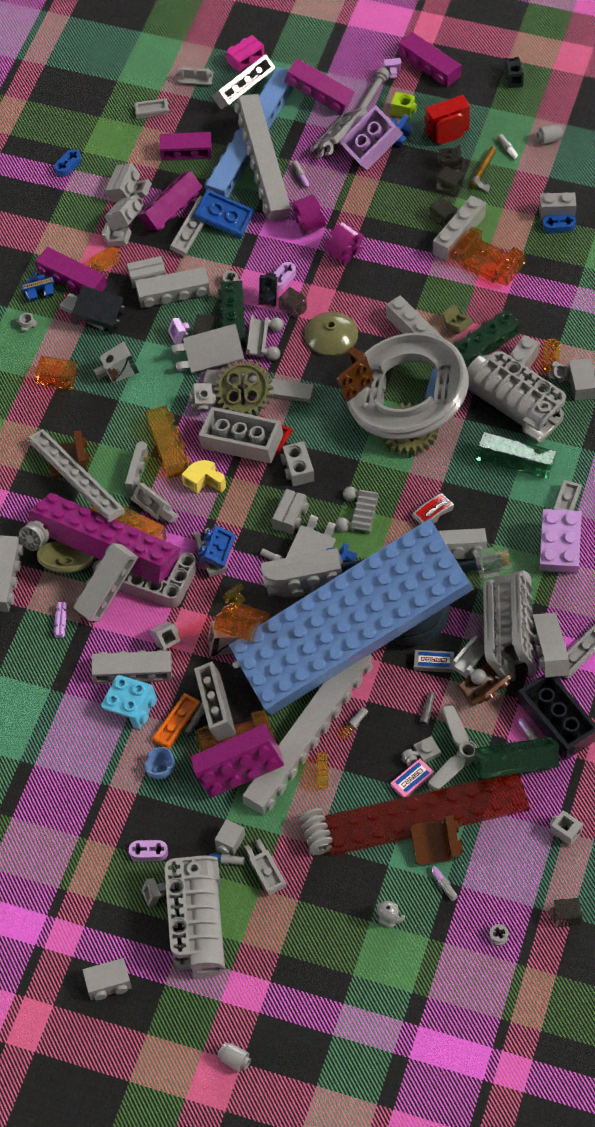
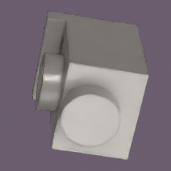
[549,810,583,847]

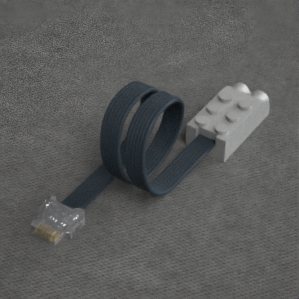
[261,547,512,646]

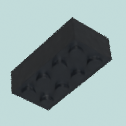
[517,675,595,760]

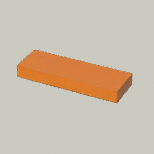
[152,693,201,749]

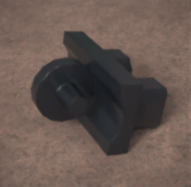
[259,273,278,307]

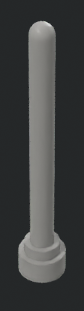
[359,67,390,109]

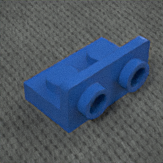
[198,525,236,569]

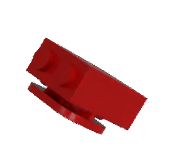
[424,95,470,145]

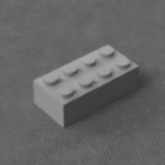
[198,407,283,463]

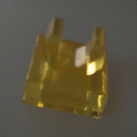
[222,582,246,607]

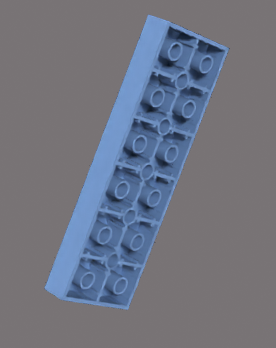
[229,519,474,715]

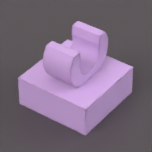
[383,58,401,79]
[168,318,191,344]

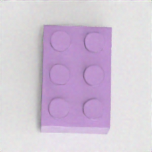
[339,105,404,170]
[539,509,582,573]

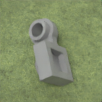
[130,179,152,207]
[401,736,441,766]

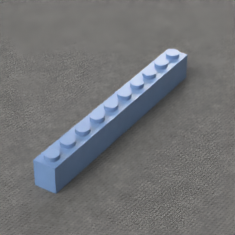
[205,67,294,198]

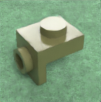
[442,304,473,333]

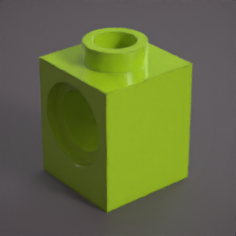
[391,92,417,119]

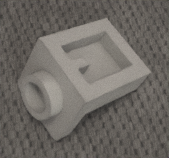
[102,222,132,247]

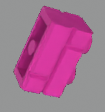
[226,35,265,72]

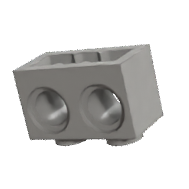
[280,441,314,486]

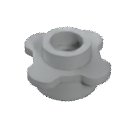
[17,313,38,331]
[548,361,568,382]

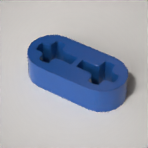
[54,149,81,177]
[542,215,576,234]

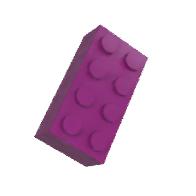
[191,724,284,798]

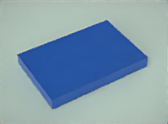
[193,189,255,239]

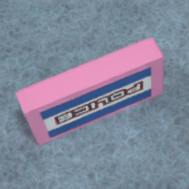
[391,759,434,800]

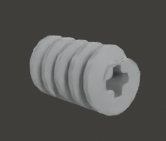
[299,808,333,855]

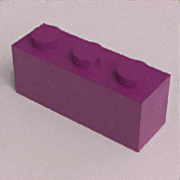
[160,132,212,161]

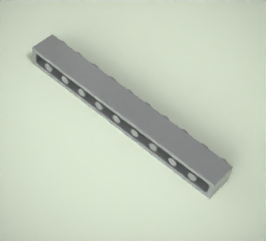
[243,654,373,816]

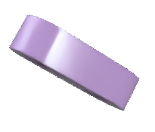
[274,262,296,291]
[129,840,168,862]

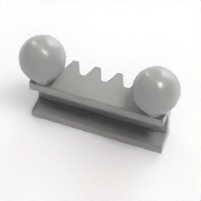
[245,315,284,361]
[335,486,379,535]
[450,635,486,685]

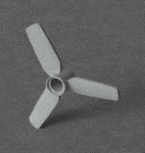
[428,706,520,790]

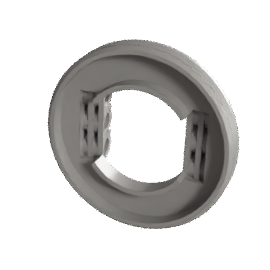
[347,332,469,440]

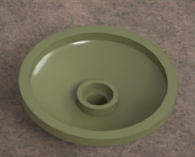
[304,312,358,357]
[37,541,95,574]

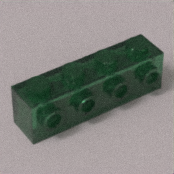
[218,280,246,348]
[453,309,521,368]
[476,432,556,479]
[475,737,559,779]

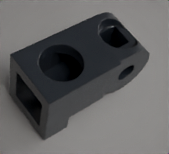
[505,57,524,88]

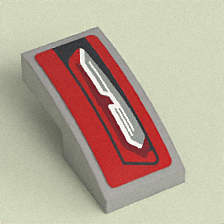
[412,493,454,524]

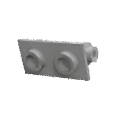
[178,67,214,86]

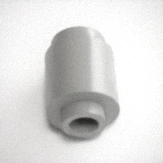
[536,124,563,144]
[217,1042,251,1072]

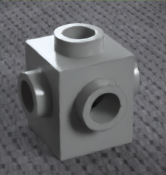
[188,383,216,413]

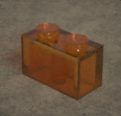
[35,356,78,390]

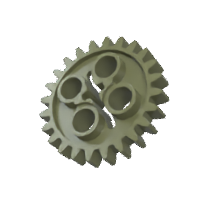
[214,359,274,415]
[379,402,438,457]

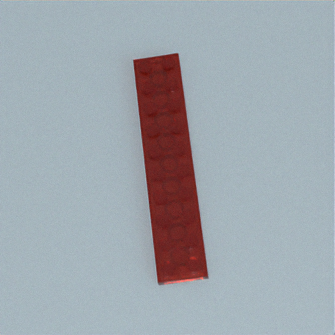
[324,771,530,856]

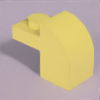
[182,460,226,494]

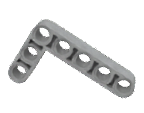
[93,553,197,608]

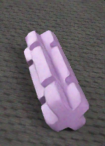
[54,602,67,638]

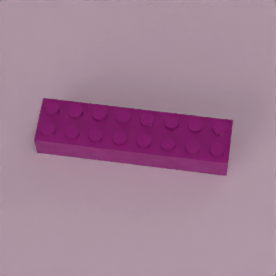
[29,493,180,584]

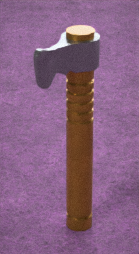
[469,146,496,193]

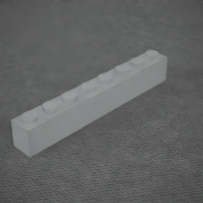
[234,94,291,220]

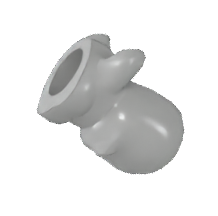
[377,901,405,928]

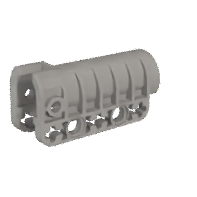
[467,351,566,442]
[483,570,537,681]
[165,856,225,979]

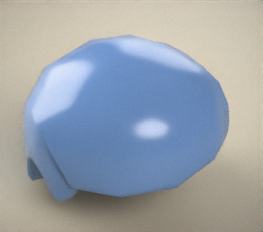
[144,747,175,779]

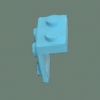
[101,675,157,730]

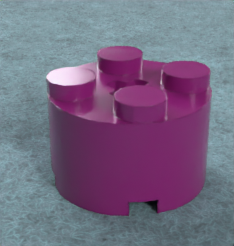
[290,194,326,236]
[324,222,364,265]

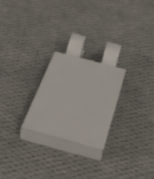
[310,107,367,158]
[171,324,245,374]
[286,514,336,558]

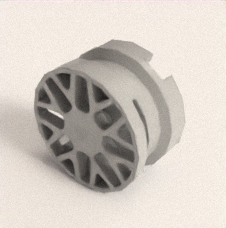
[19,520,49,551]

